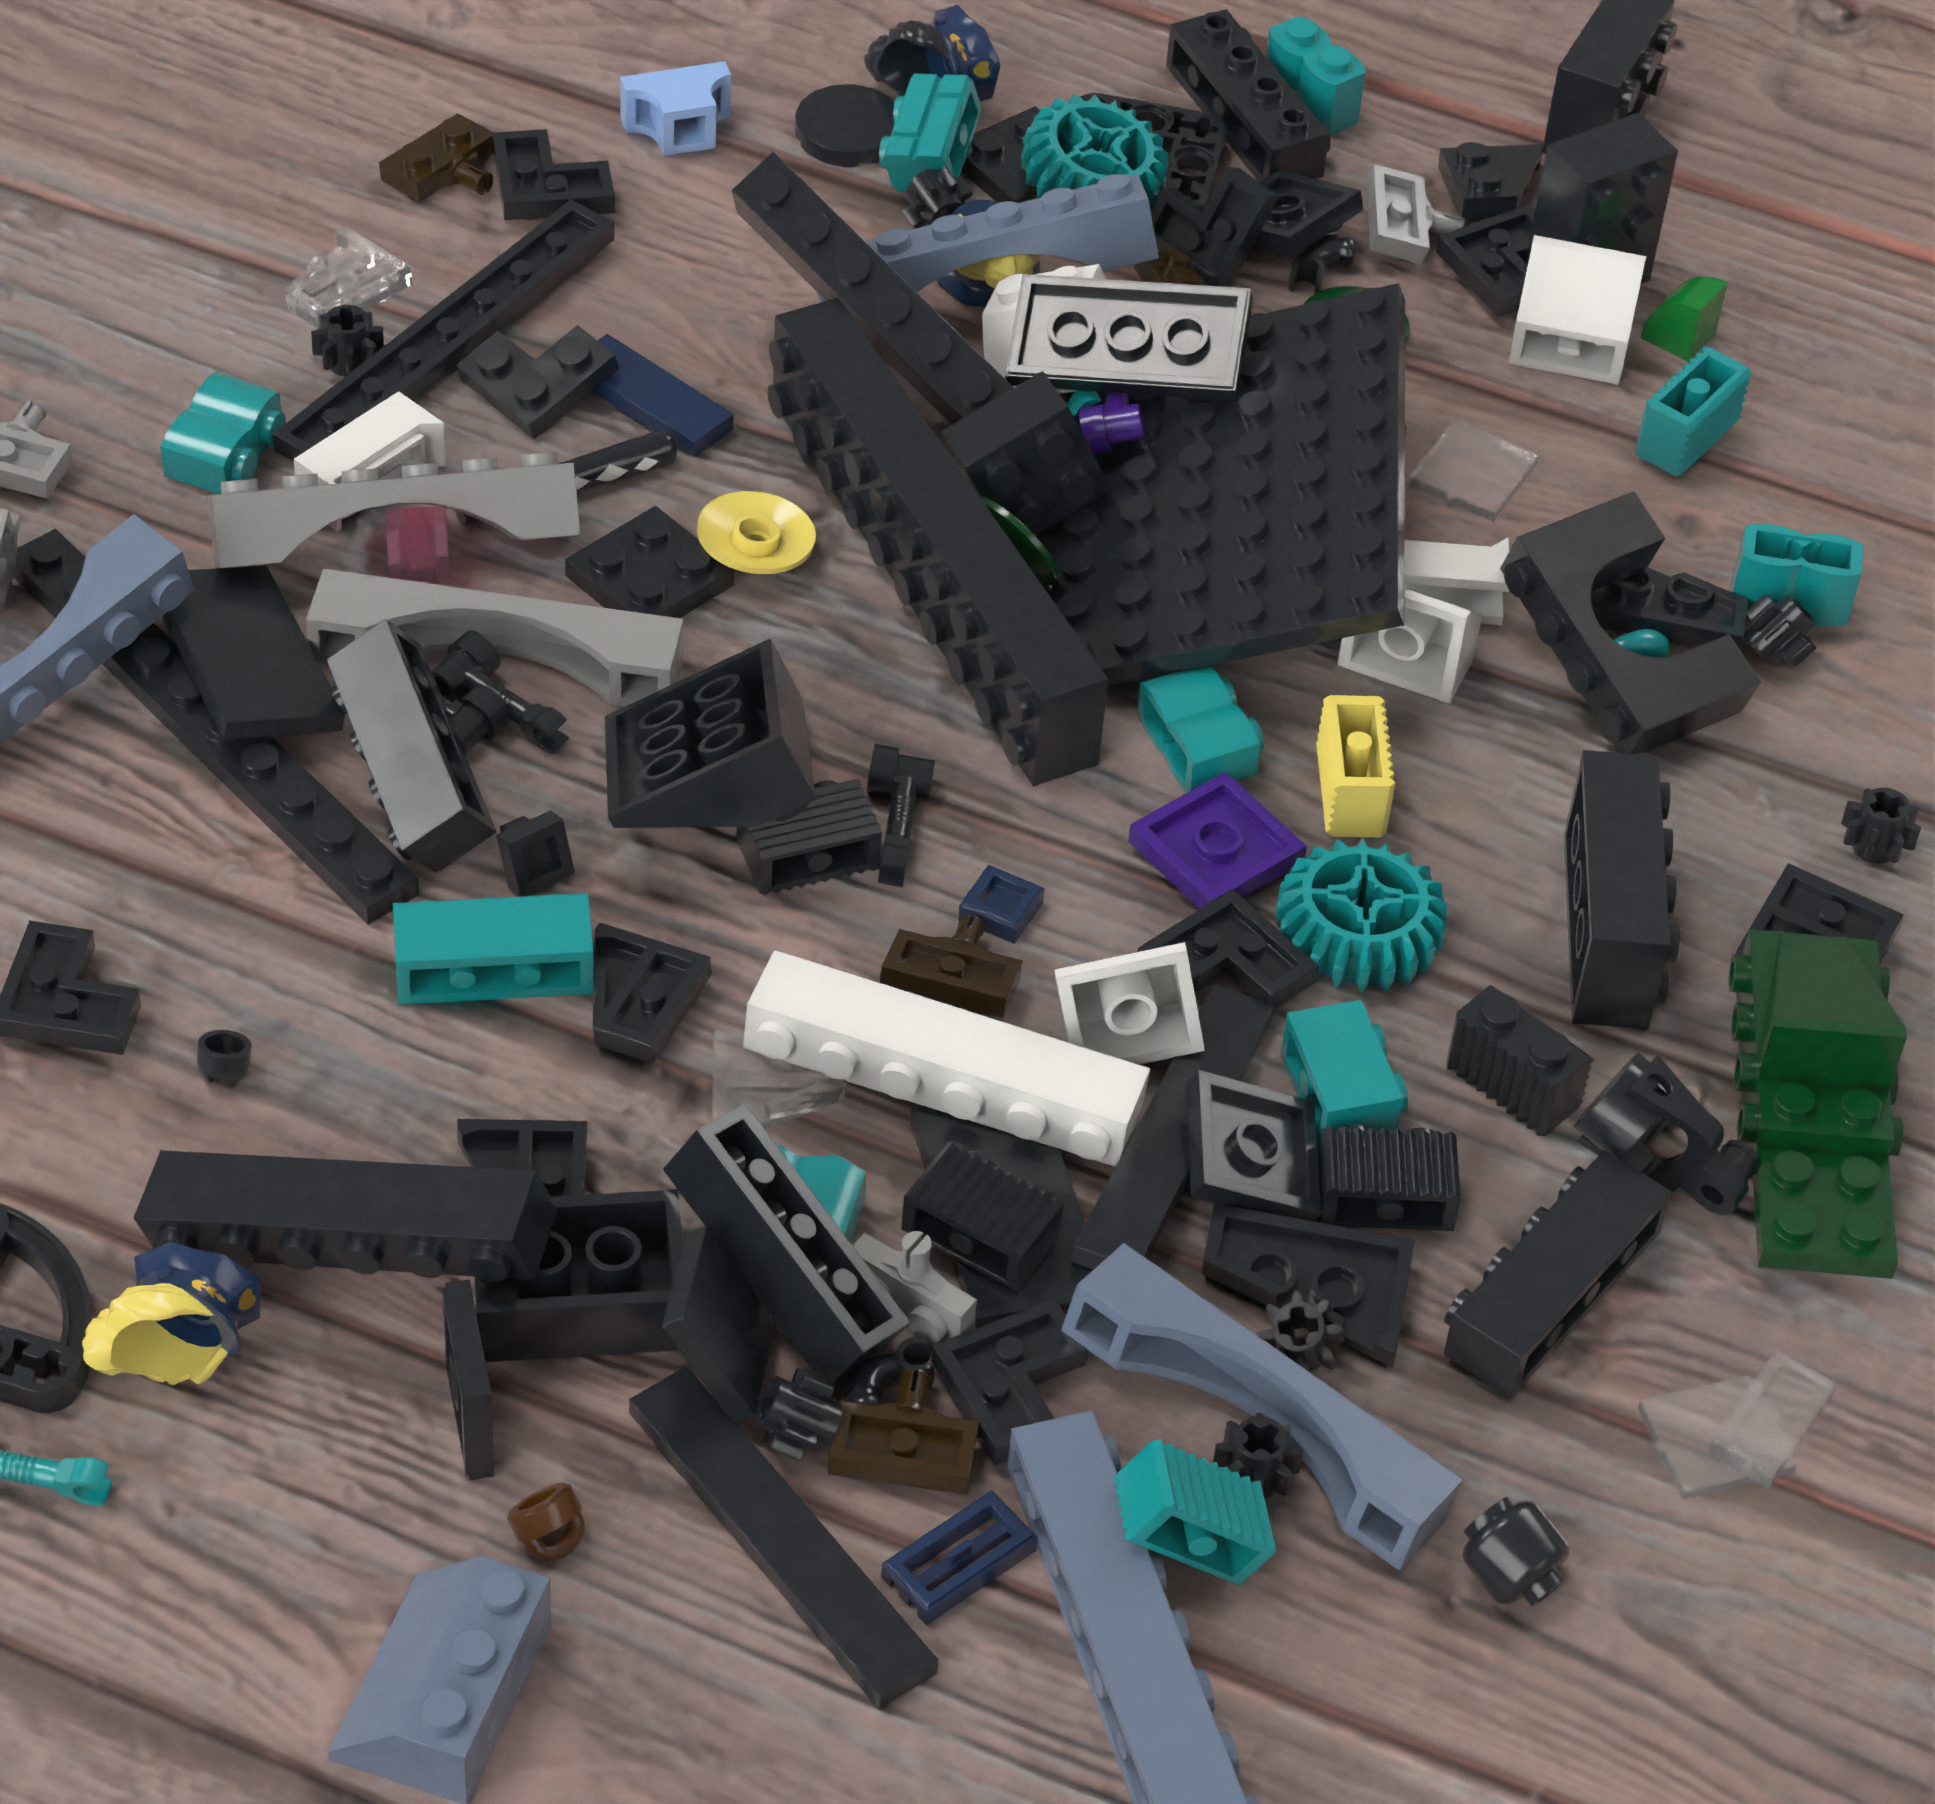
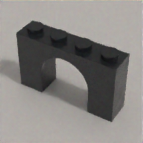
[1500,491,1761,754]

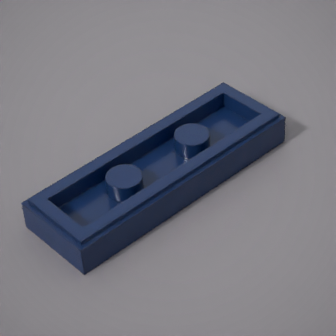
[592,334,734,457]

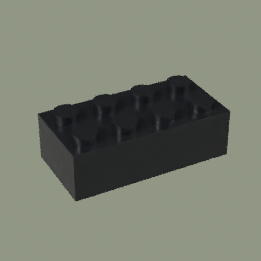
[1564,750,1680,1029]

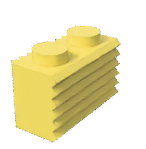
[1316,695,1396,838]

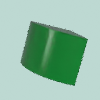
[1641,276,1728,362]

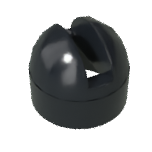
[197,1030,252,1087]

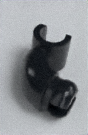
[1288,234,1356,294]
[841,1337,934,1406]

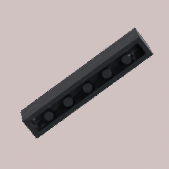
[732,151,1014,425]
[133,1150,558,1282]

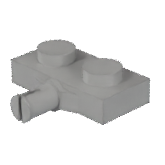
[1366,164,1464,264]
[0,400,73,499]
[853,1231,977,1346]

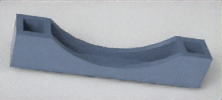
[817,174,1159,303]
[0,514,195,744]
[1061,1243,1463,1571]

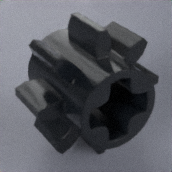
[903,167,973,229]
[311,305,384,377]
[1744,593,1819,667]
[1841,788,1921,864]
[1257,1291,1345,1372]
[755,1367,842,1461]
[1213,1413,1303,1499]

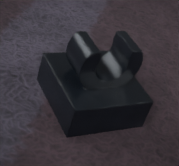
[496,810,575,897]

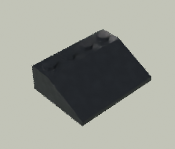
[605,638,816,828]

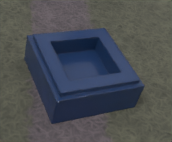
[958,864,1045,944]

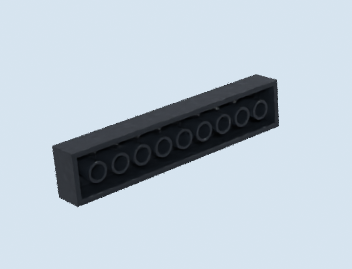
[767,298,1108,786]

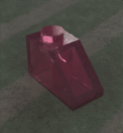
[385,506,450,584]

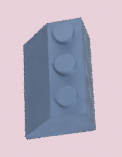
[328,1556,551,1804]

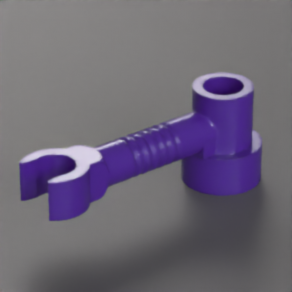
[1079,392,1146,454]

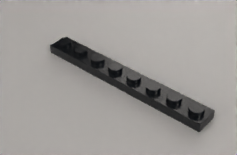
[273,200,615,462]

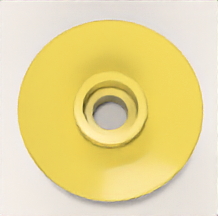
[697,491,816,574]

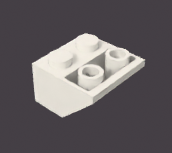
[1508,235,1646,385]

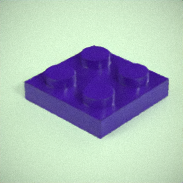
[1128,771,1307,909]

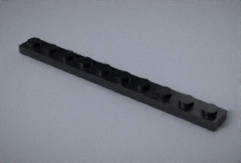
[13,529,419,925]

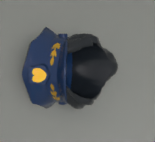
[864,5,1000,102]

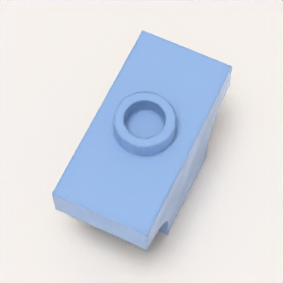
[620,61,731,156]

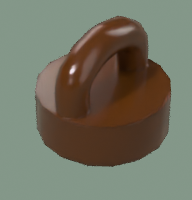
[507,1482,585,1562]

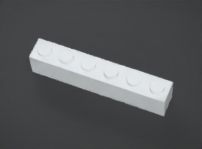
[743,950,1150,1167]

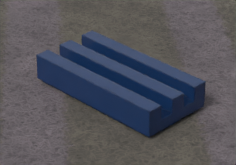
[881,1490,1038,1625]

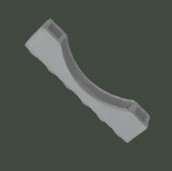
[207,452,581,568]
[306,569,683,707]

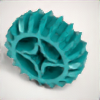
[1021,94,1169,207]
[1275,837,1449,993]

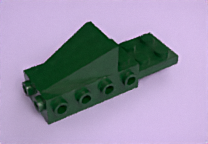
[1728,929,1907,1279]

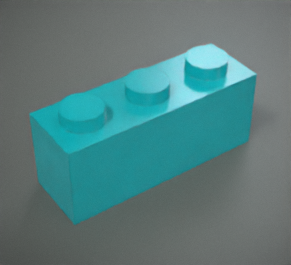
[393,893,594,1005]

